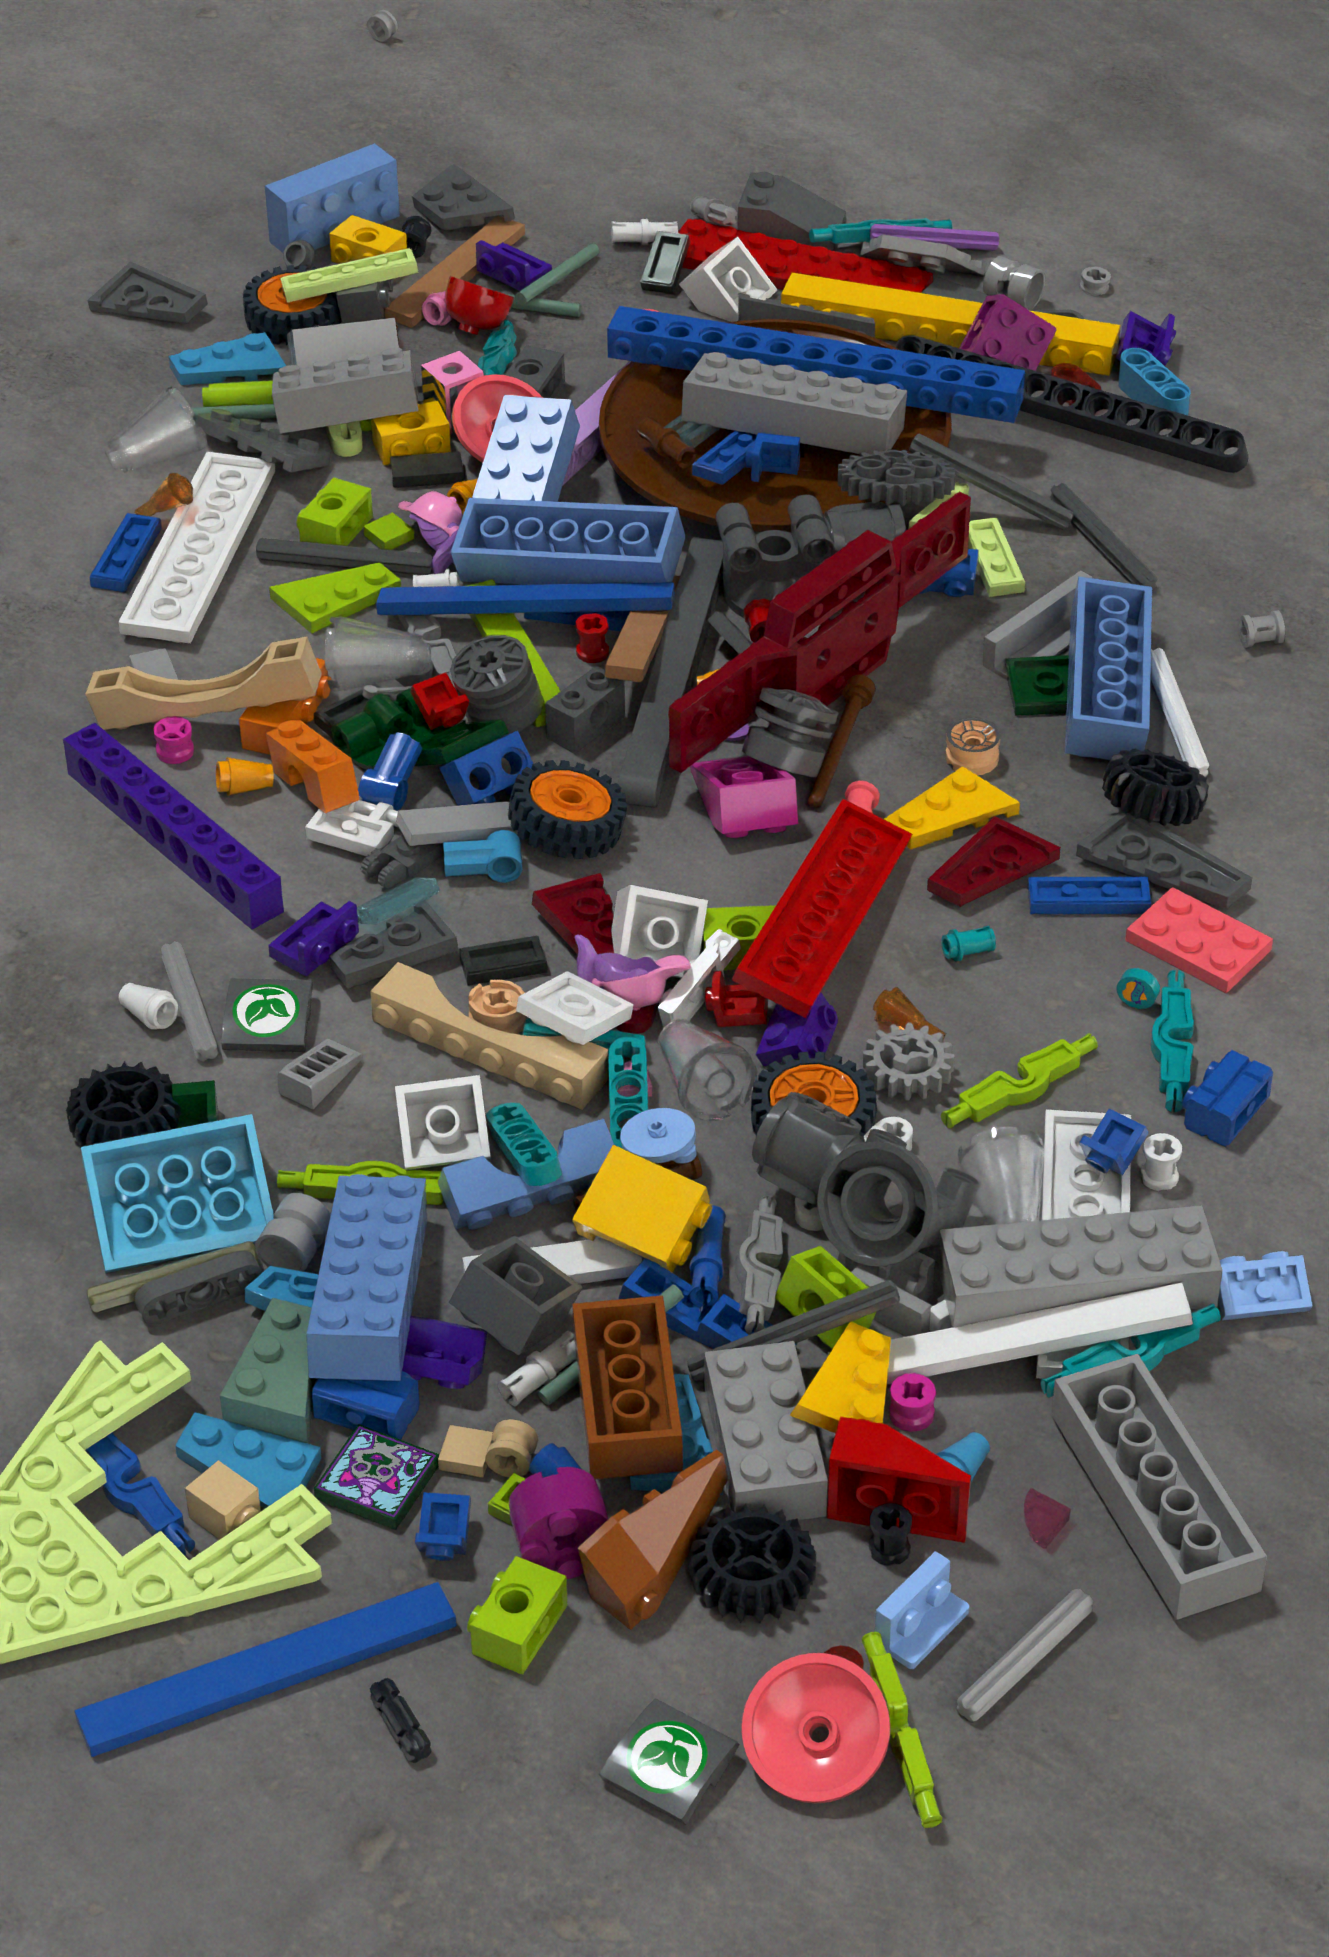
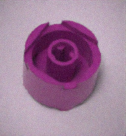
[509,1467,609,1579]

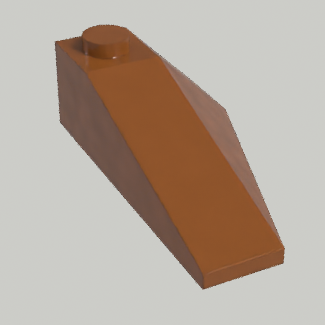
[578,1449,728,1630]

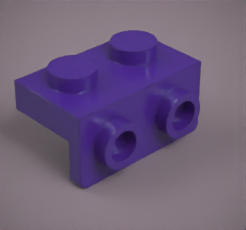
[475,240,552,291]
[1116,311,1176,366]
[268,901,359,977]
[755,992,838,1067]
[402,1315,487,1389]

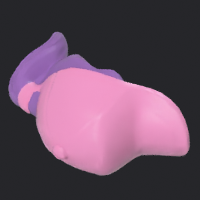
[398,491,463,574]
[574,935,691,1011]

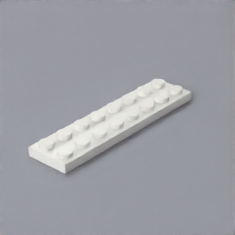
[118,452,275,644]
[1036,1109,1131,1379]

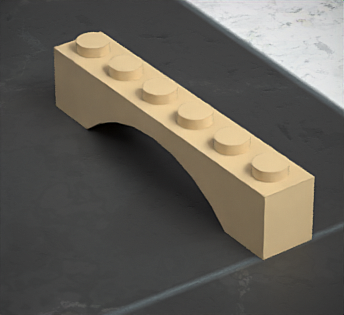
[86,637,322,730]
[370,962,609,1110]

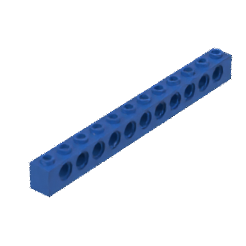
[607,306,1025,423]

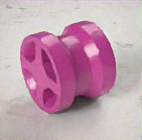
[153,716,194,764]
[889,1373,936,1432]

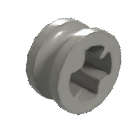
[367,10,398,42]
[1079,267,1111,296]

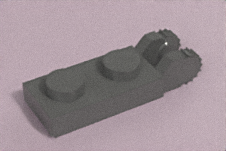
[360,835,444,889]

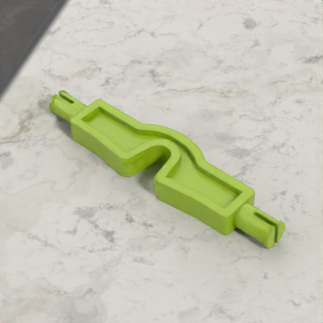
[941,1033,1098,1128]
[277,1161,444,1205]
[862,1632,942,1828]

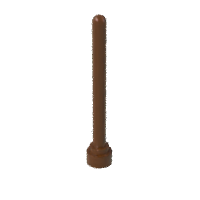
[808,675,876,808]

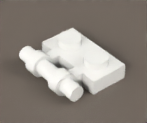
[305,796,399,856]

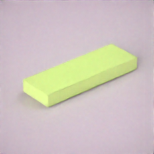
[968,518,1025,597]

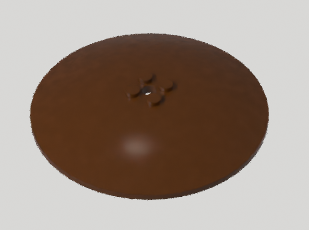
[599,319,952,532]

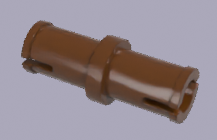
[637,417,696,468]

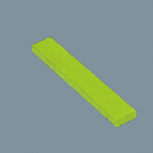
[467,579,561,727]

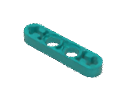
[608,1037,648,1149]
[486,1102,562,1186]

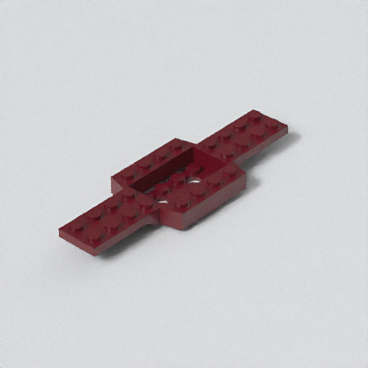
[668,491,971,773]

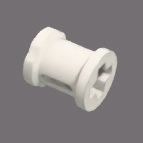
[1140,1133,1182,1191]

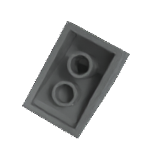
[737,172,846,251]

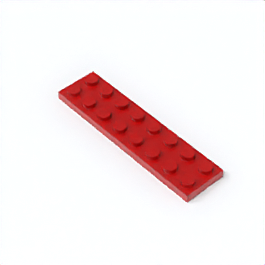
[678,219,933,293]
[732,799,913,1018]

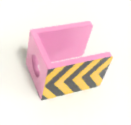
[421,351,484,434]

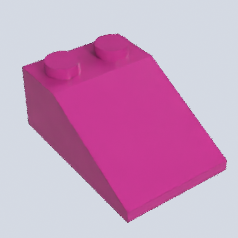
[690,756,798,838]

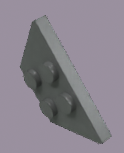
[412,164,515,230]

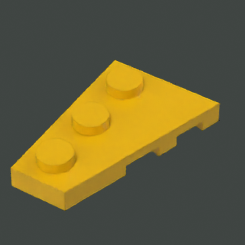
[884,766,1020,850]
[790,1322,891,1433]

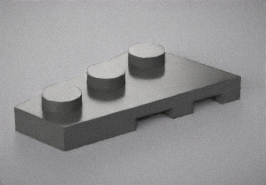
[87,261,208,324]
[329,899,458,988]

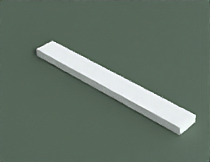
[828,1283,1193,1384]

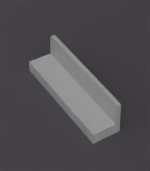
[982,571,1092,680]

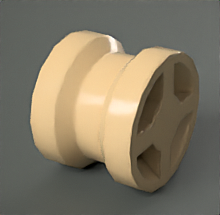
[485,1419,538,1477]

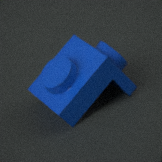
[746,433,800,482]
[1079,1109,1149,1176]
[415,1492,471,1561]

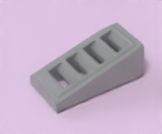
[277,1038,362,1109]

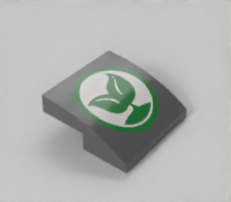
[221,978,313,1052]
[599,1698,740,1825]

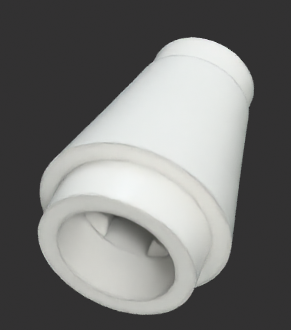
[119,983,178,1029]

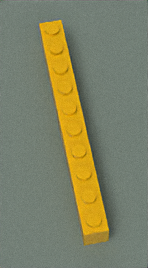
[781,273,1120,376]

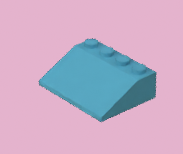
[81,1114,274,1273]

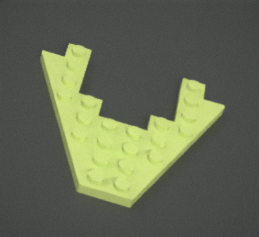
[0,1340,332,1664]

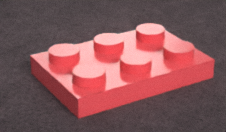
[1125,887,1273,993]

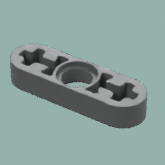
[135,1251,262,1324]

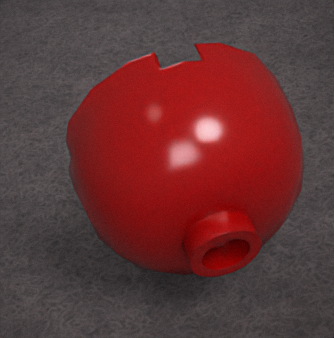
[444,276,514,335]

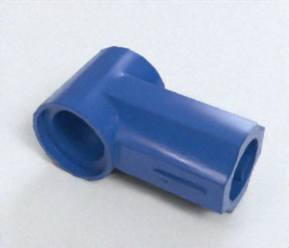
[358,732,422,811]

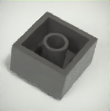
[448,1235,583,1355]

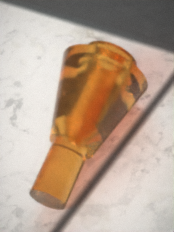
[134,473,193,517]
[873,987,946,1042]

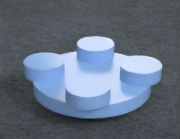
[620,1108,697,1163]

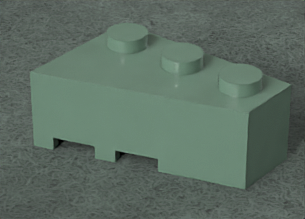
[220,1298,315,1444]

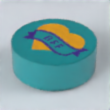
[1116,968,1160,1009]

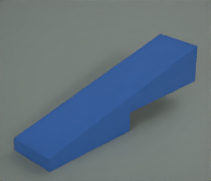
[618,1258,797,1349]

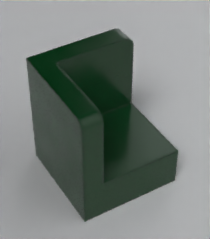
[172,1080,219,1128]

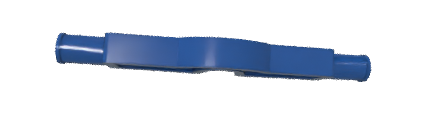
[85,1432,195,1555]

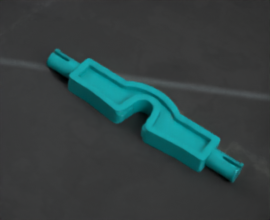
[809,218,952,244]
[478,320,517,376]
[1150,970,1194,1112]
[1040,1303,1221,1398]

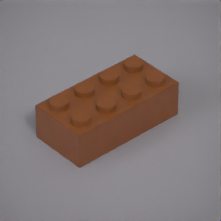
[572,1295,683,1479]

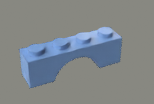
[438,1119,614,1230]

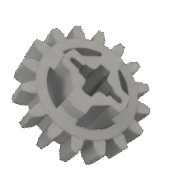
[863,1023,954,1100]

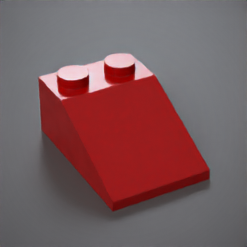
[827,1416,971,1543]

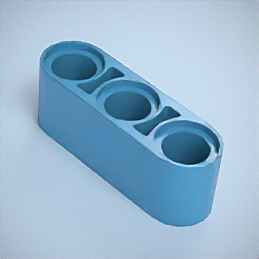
[1119,348,1191,429]

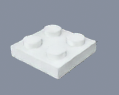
[516,971,634,1045]

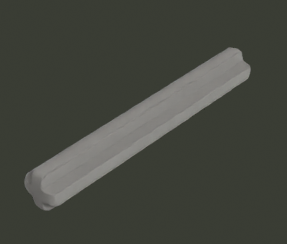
[161,941,218,1062]
[956,1589,1093,1722]

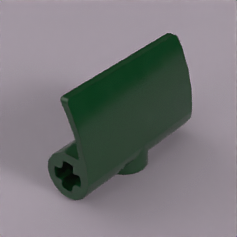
[331,687,466,769]

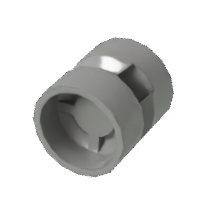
[983,255,1045,310]
[255,1193,331,1272]

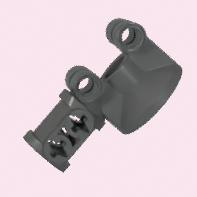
[715,495,906,618]
[752,1092,981,1266]

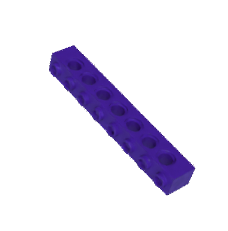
[63,723,284,930]

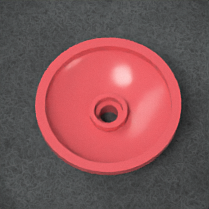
[452,374,543,463]
[742,1653,891,1803]

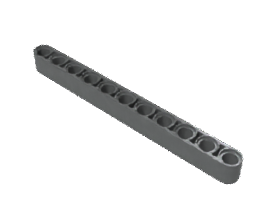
[618,538,723,808]

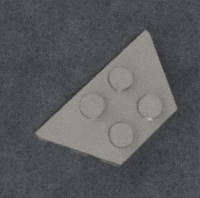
[860,234,987,276]

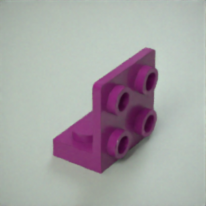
[959,294,1056,371]

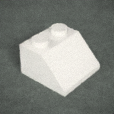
[679,237,777,322]
[611,885,708,978]
[395,1075,491,1170]

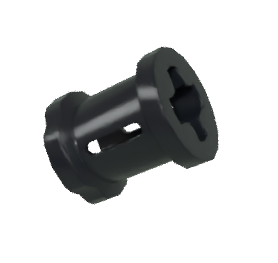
[402,216,432,258]
[869,1503,912,1566]

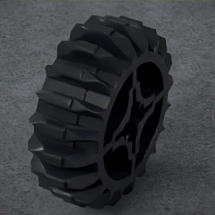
[1102,748,1209,826]
[66,1061,182,1148]
[689,1503,816,1623]

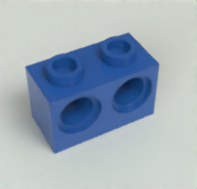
[439,730,533,806]

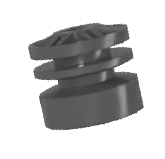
[450,635,544,737]
[742,687,839,777]

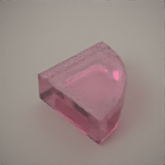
[1023,1488,1071,1549]

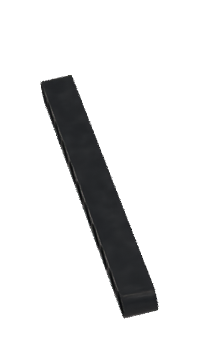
[895,335,1249,473]

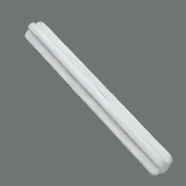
[1150,648,1209,777]

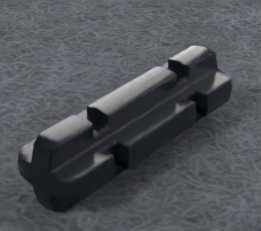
[370,1678,431,1763]

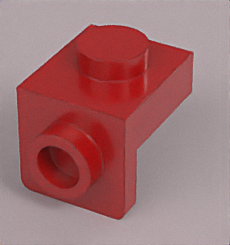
[410,672,469,730]
[705,971,768,1028]

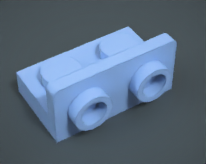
[1218,1251,1312,1320]
[875,1551,969,1669]

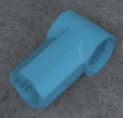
[443,830,522,883]

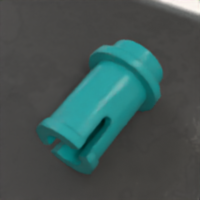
[941,925,996,961]

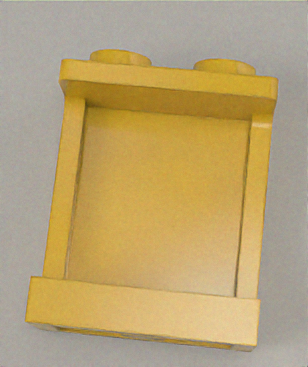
[572,1145,712,1273]

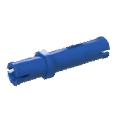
[689,1206,726,1307]

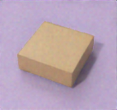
[438,1425,493,1477]

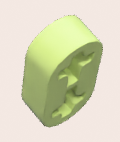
[326,421,363,457]

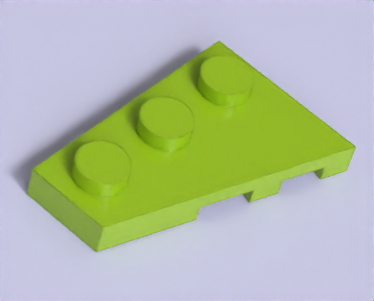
[269,562,401,634]

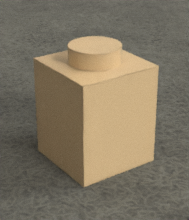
[185,1460,261,1539]

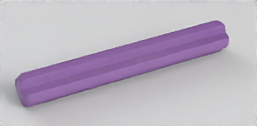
[870,224,999,251]

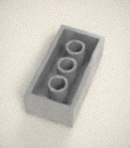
[272,348,418,434]
[704,1341,828,1521]

